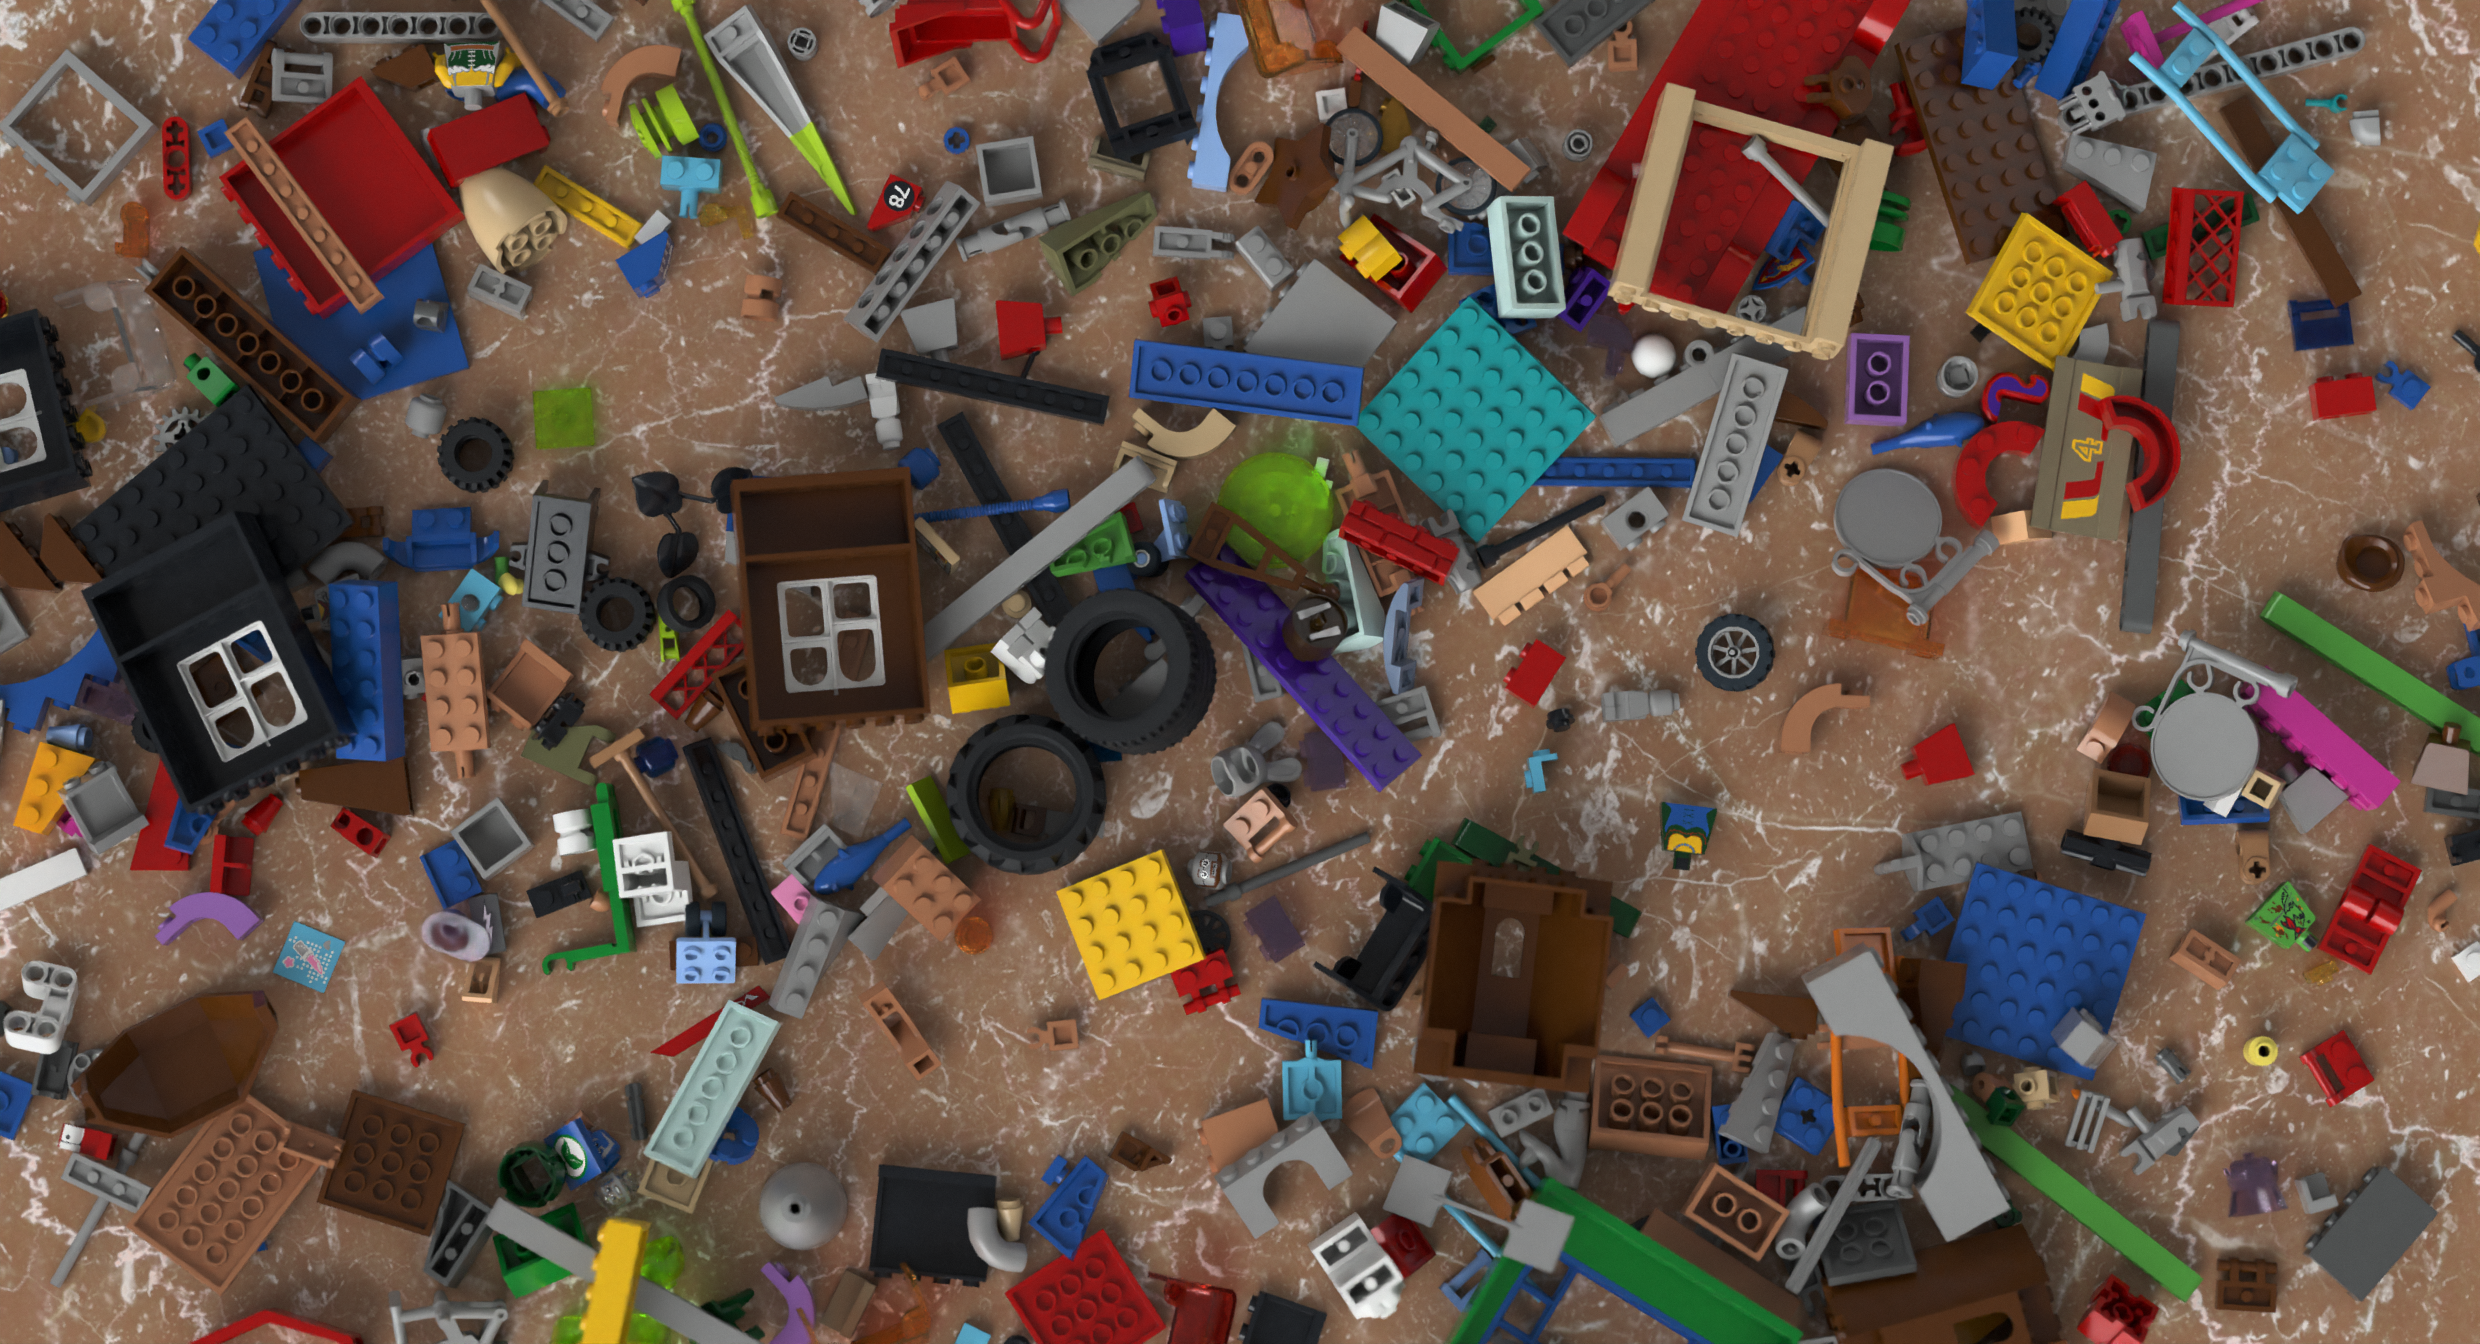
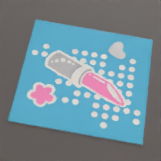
[273,921,345,993]

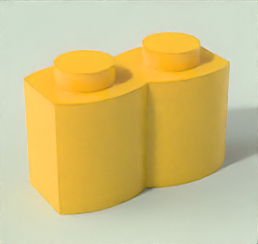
[1337,214,1403,282]

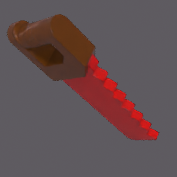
[1347,20,1369,116]

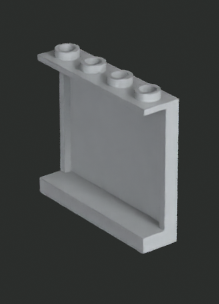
[1242,258,1397,367]

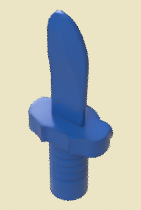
[2013,50,2050,89]

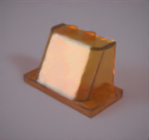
[1821,568,1945,661]

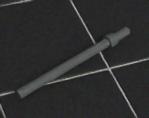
[1204,831,1371,908]

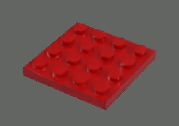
[1004,1229,1167,1344]

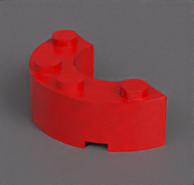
[2097,395,2181,513]
[1951,421,2046,531]

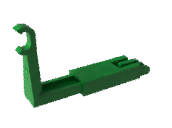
[542,783,637,975]

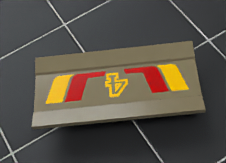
[2030,355,2143,541]

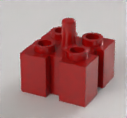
[2076,1273,2159,1344]

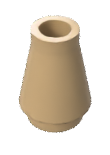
[994,1197,1024,1242]

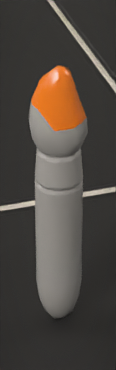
[2071,1089,2135,1128]

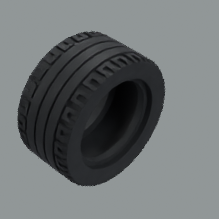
[1044,588,1217,755]

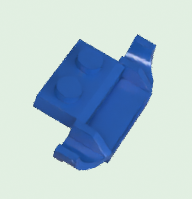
[383,507,499,572]

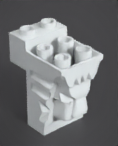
[1307,1212,1406,1319]

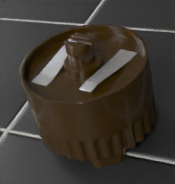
[1281,594,1348,662]

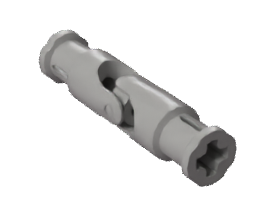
[955,199,1071,262]
[1886,1079,1932,1199]

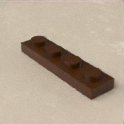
[776,191,891,275]

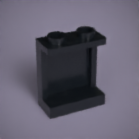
[1238,1290,1327,1344]

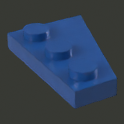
[1028,1155,1109,1261]

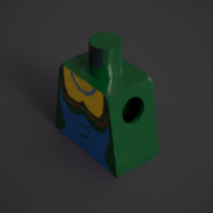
[1659,802,1717,871]

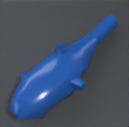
[1870,412,1984,455]
[813,817,912,895]

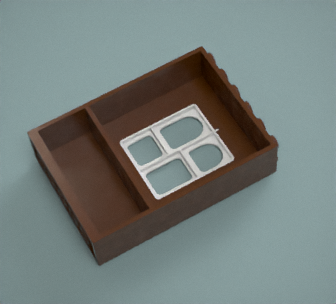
[730,467,931,736]

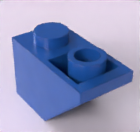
[1710,1104,1749,1165]

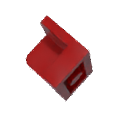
[209,834,255,896]

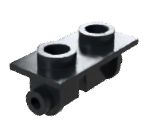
[531,692,585,751]

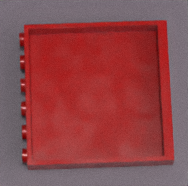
[219,76,465,320]

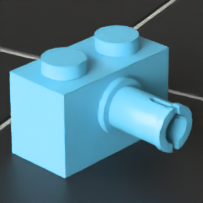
[660,155,723,219]

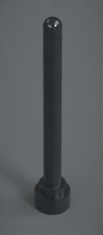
[1476,495,1606,569]

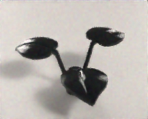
[631,467,753,578]

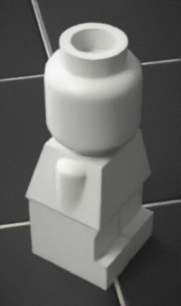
[865,373,903,450]

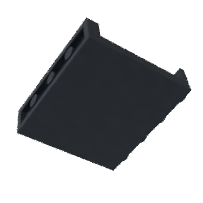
[868,1164,997,1287]

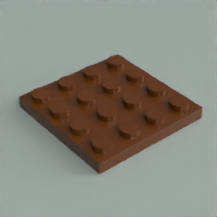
[317,1089,466,1237]

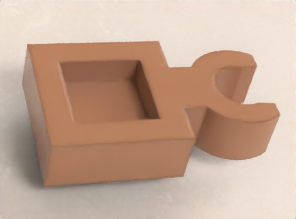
[1608,20,1639,72]
[1027,1019,1079,1051]

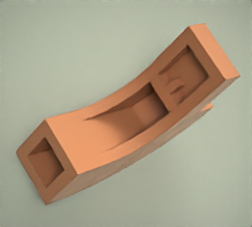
[601,45,684,128]
[1778,683,1870,754]
[858,980,942,1081]

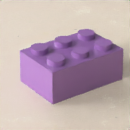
[1844,333,1910,427]

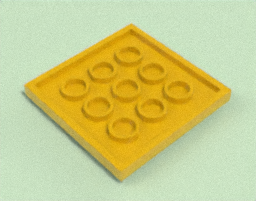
[1965,213,2113,372]
[1056,849,1207,1000]

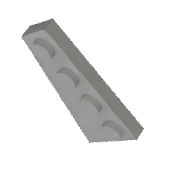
[1718,1032,1796,1153]

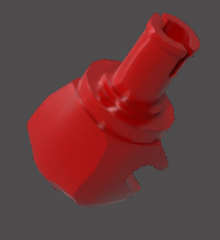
[1888,81,1927,157]

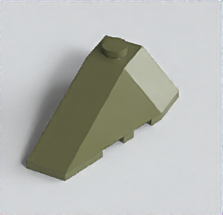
[1038,190,1158,297]

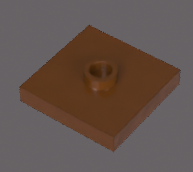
[191,653,264,728]

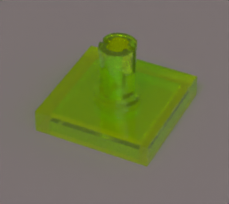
[532,387,596,450]

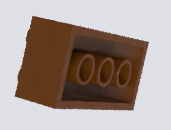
[711,658,818,783]

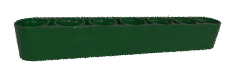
[1451,818,1642,939]

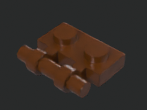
[2215,1257,2277,1313]

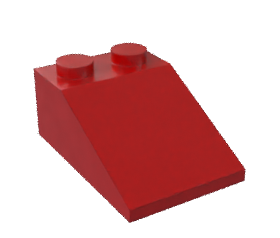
[1339,213,1448,314]

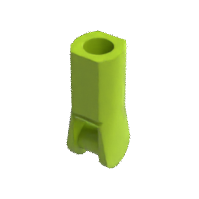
[658,609,681,662]

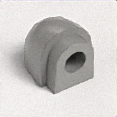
[2349,110,2381,146]

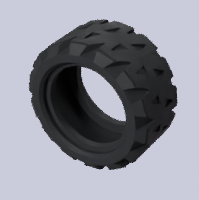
[946,714,1107,875]

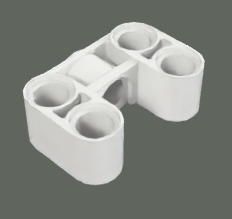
[4,961,79,1054]

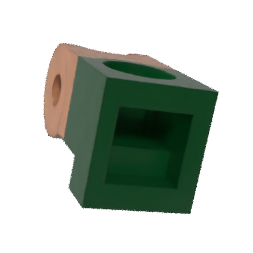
[1972,1072,2026,1127]

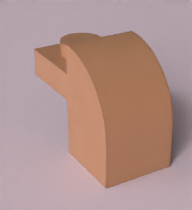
[2076,691,2136,764]

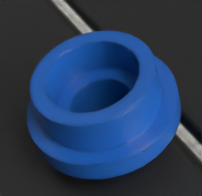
[698,123,727,152]

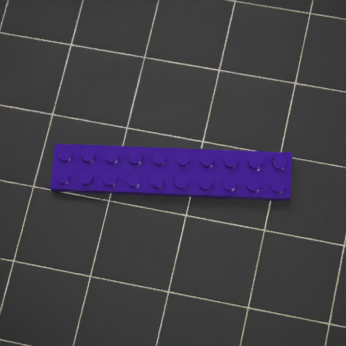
[1184,541,1422,792]

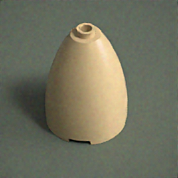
[458,166,567,274]

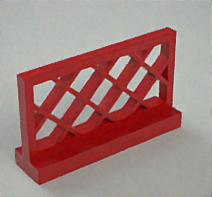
[2162,187,2244,308]

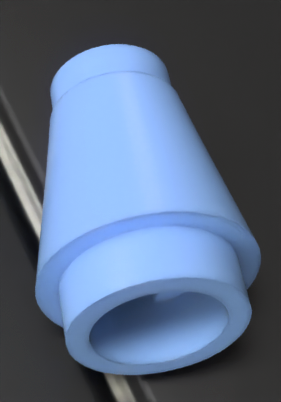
[46,724,93,753]

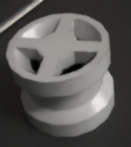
[1735,295,1766,324]

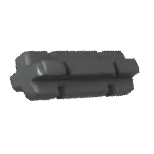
[625,1083,648,1141]

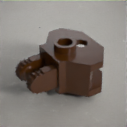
[1804,56,1873,120]

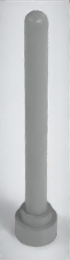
[1741,135,1830,228]

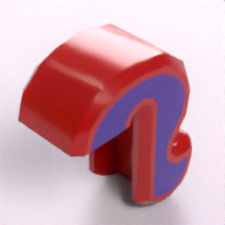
[1979,372,2051,425]

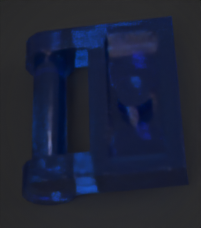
[2287,299,2354,352]

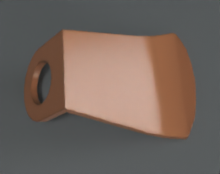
[1340,1088,1402,1159]

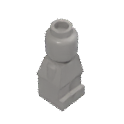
[1600,689,1680,722]

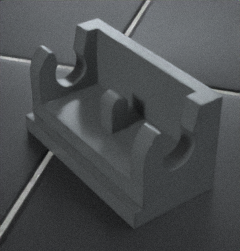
[30,1036,79,1100]

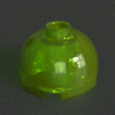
[641,1235,686,1290]

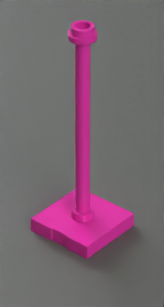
[2119,0,2264,79]

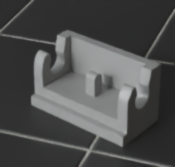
[467,263,533,320]
[782,823,848,888]

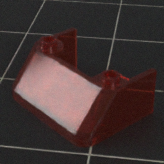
[1148,1271,1237,1344]

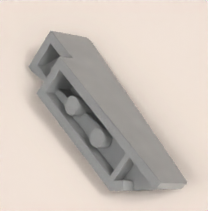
[848,836,944,960]

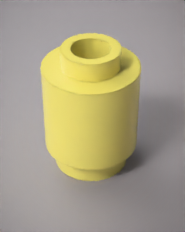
[2243,1036,2278,1066]

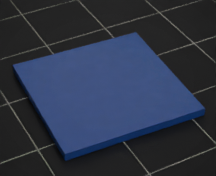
[253,242,470,401]

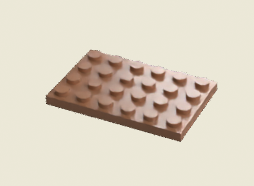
[125,1094,322,1297]

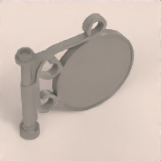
[1831,469,2000,626]
[2131,629,2298,801]

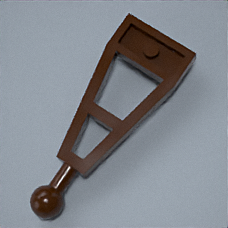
[1185,502,1340,602]

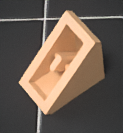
[1990,510,2053,545]
[462,956,501,1003]

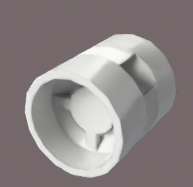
[552,808,597,856]

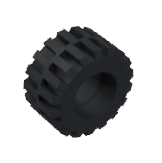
[437,417,515,493]
[579,577,656,652]

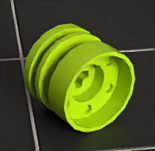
[628,83,700,160]

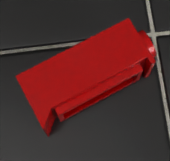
[2051,180,2124,259]

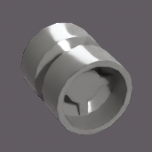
[1936,356,1978,398]

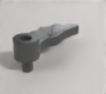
[715,741,757,775]

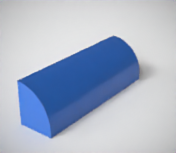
[2034,0,2121,103]

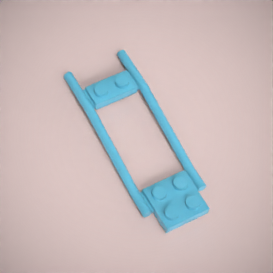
[2128,0,2335,214]
[1389,1082,1545,1303]

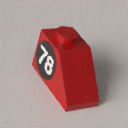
[867,174,926,233]

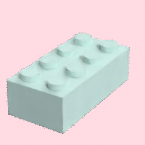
[1487,196,1566,318]

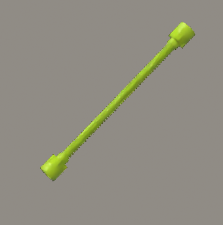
[670,0,779,219]

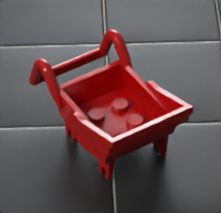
[889,0,1063,69]

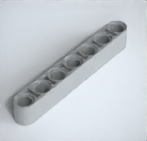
[299,12,503,44]

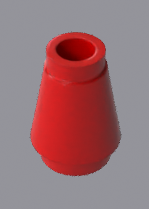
[241,793,284,837]

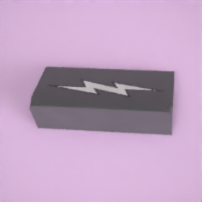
[468,893,507,956]

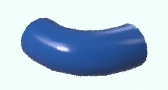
[493,68,566,109]

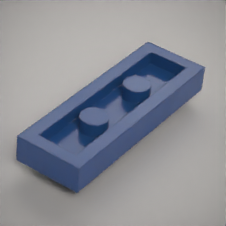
[2178,792,2270,825]

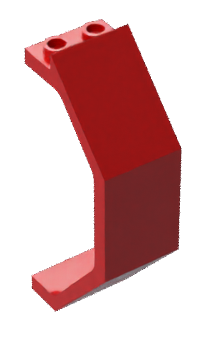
[188,1307,364,1344]

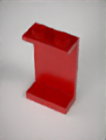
[427,92,550,190]

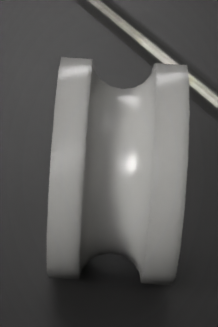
[134,258,160,283]

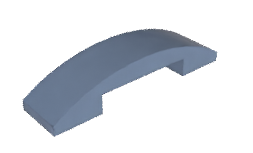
[1383,576,1424,695]

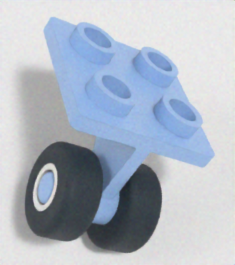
[1126,498,1192,578]
[676,901,736,983]

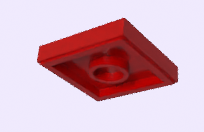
[1370,1213,1436,1279]

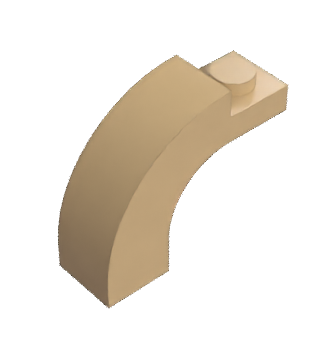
[1132,408,1236,460]

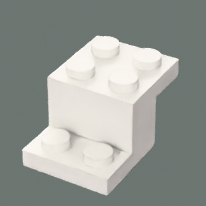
[613,831,693,927]

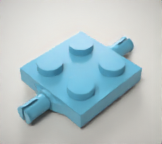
[1282,1039,1342,1122]

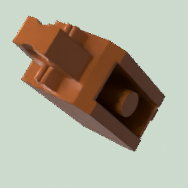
[1461,1136,1533,1222]

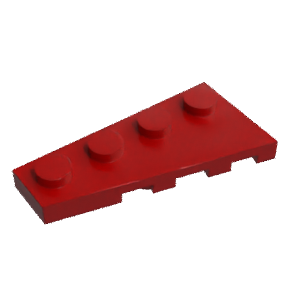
[130,758,191,871]

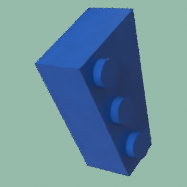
[1961,0,2018,90]

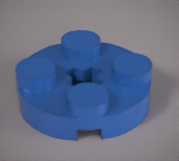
[708,1106,759,1165]

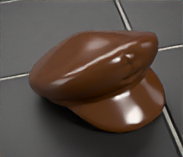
[2336,534,2405,592]

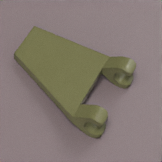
[521,725,616,787]

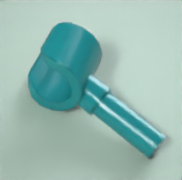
[2305,94,2348,113]

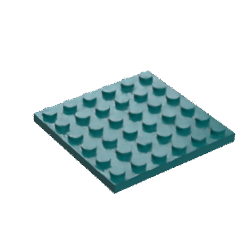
[1355,295,1597,543]

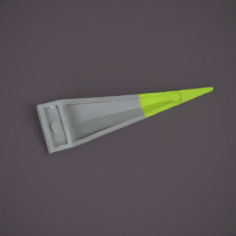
[703,4,857,215]

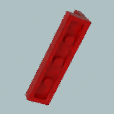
[649,609,744,720]

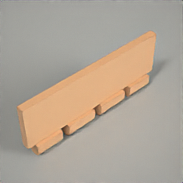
[1473,525,1590,626]

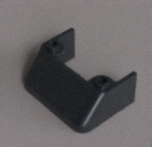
[1313,866,1433,1012]

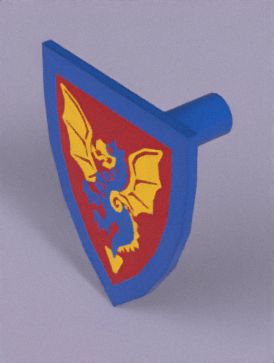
[1752,239,1815,291]

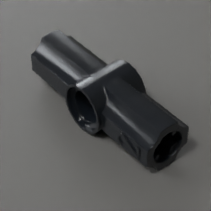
[2059,829,2152,877]

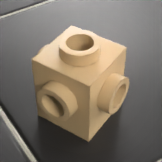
[2012,1067,2060,1110]

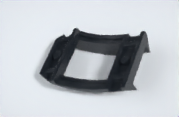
[1086,32,1198,163]

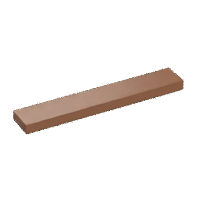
[1640,1208,1801,1323]

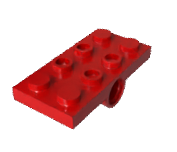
[2316,844,2422,975]

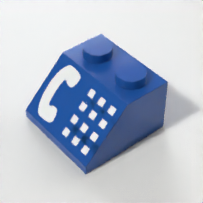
[615,230,674,299]

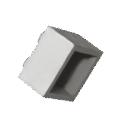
[976,136,1043,208]
[450,797,536,881]

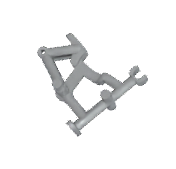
[388,1290,508,1344]

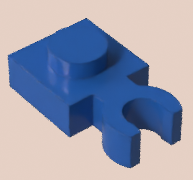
[2375,361,2431,411]

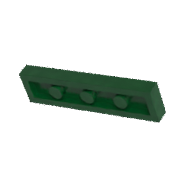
[2140,193,2260,260]

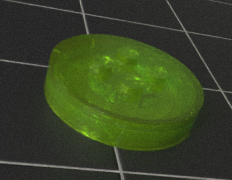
[1217,451,1335,569]

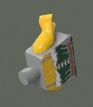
[432,42,522,111]

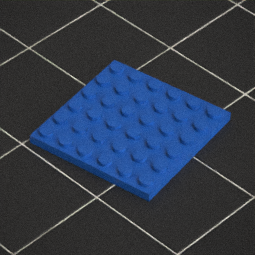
[1945,861,2146,1081]

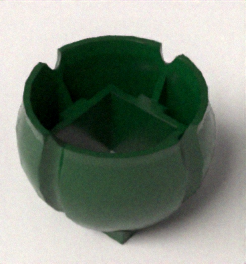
[497,1141,566,1209]

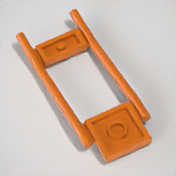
[1826,927,1914,1167]

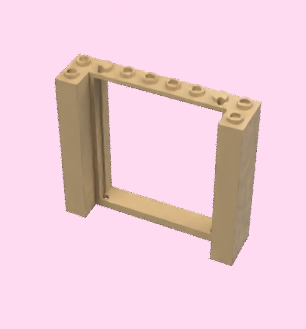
[1607,82,1894,360]

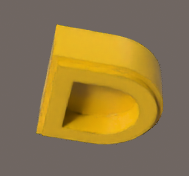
[76,408,107,443]

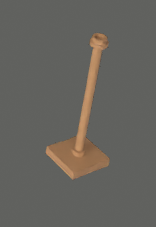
[452,0,569,117]
[588,726,719,900]

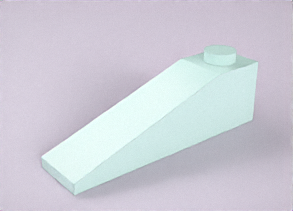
[1322,528,1386,655]

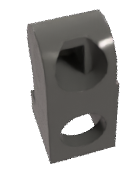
[413,298,449,333]

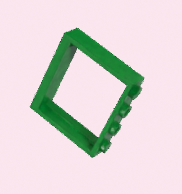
[1398,0,1544,75]

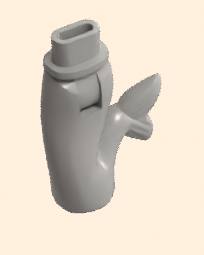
[1519,1091,1590,1191]

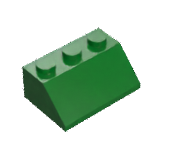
[492,1202,593,1299]

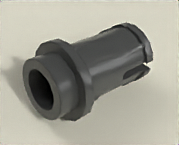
[2154,1047,2192,1085]

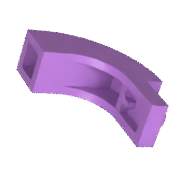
[155,892,265,946]
[761,1261,816,1344]

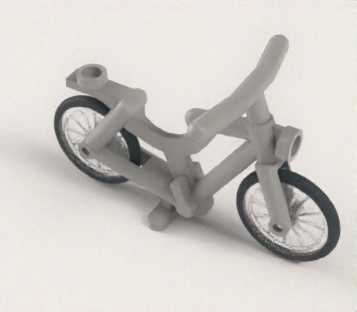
[1326,108,1497,234]

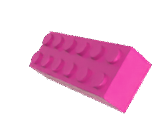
[2233,665,2401,811]

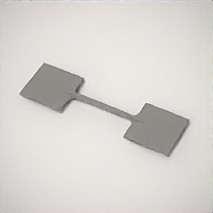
[1382,1154,1575,1274]

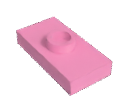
[770,874,812,924]

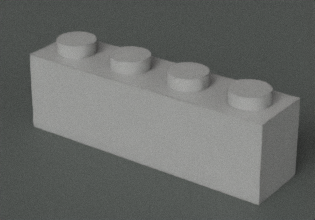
[768,895,865,1019]

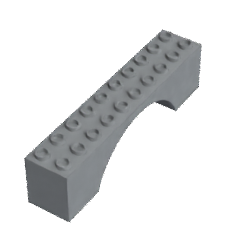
[1801,942,2011,1242]

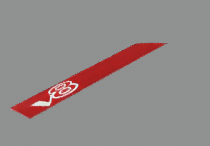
[650,986,770,1057]

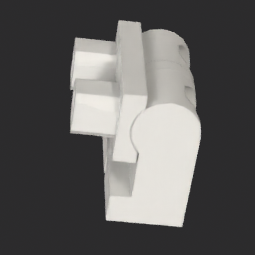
[990,607,1056,684]

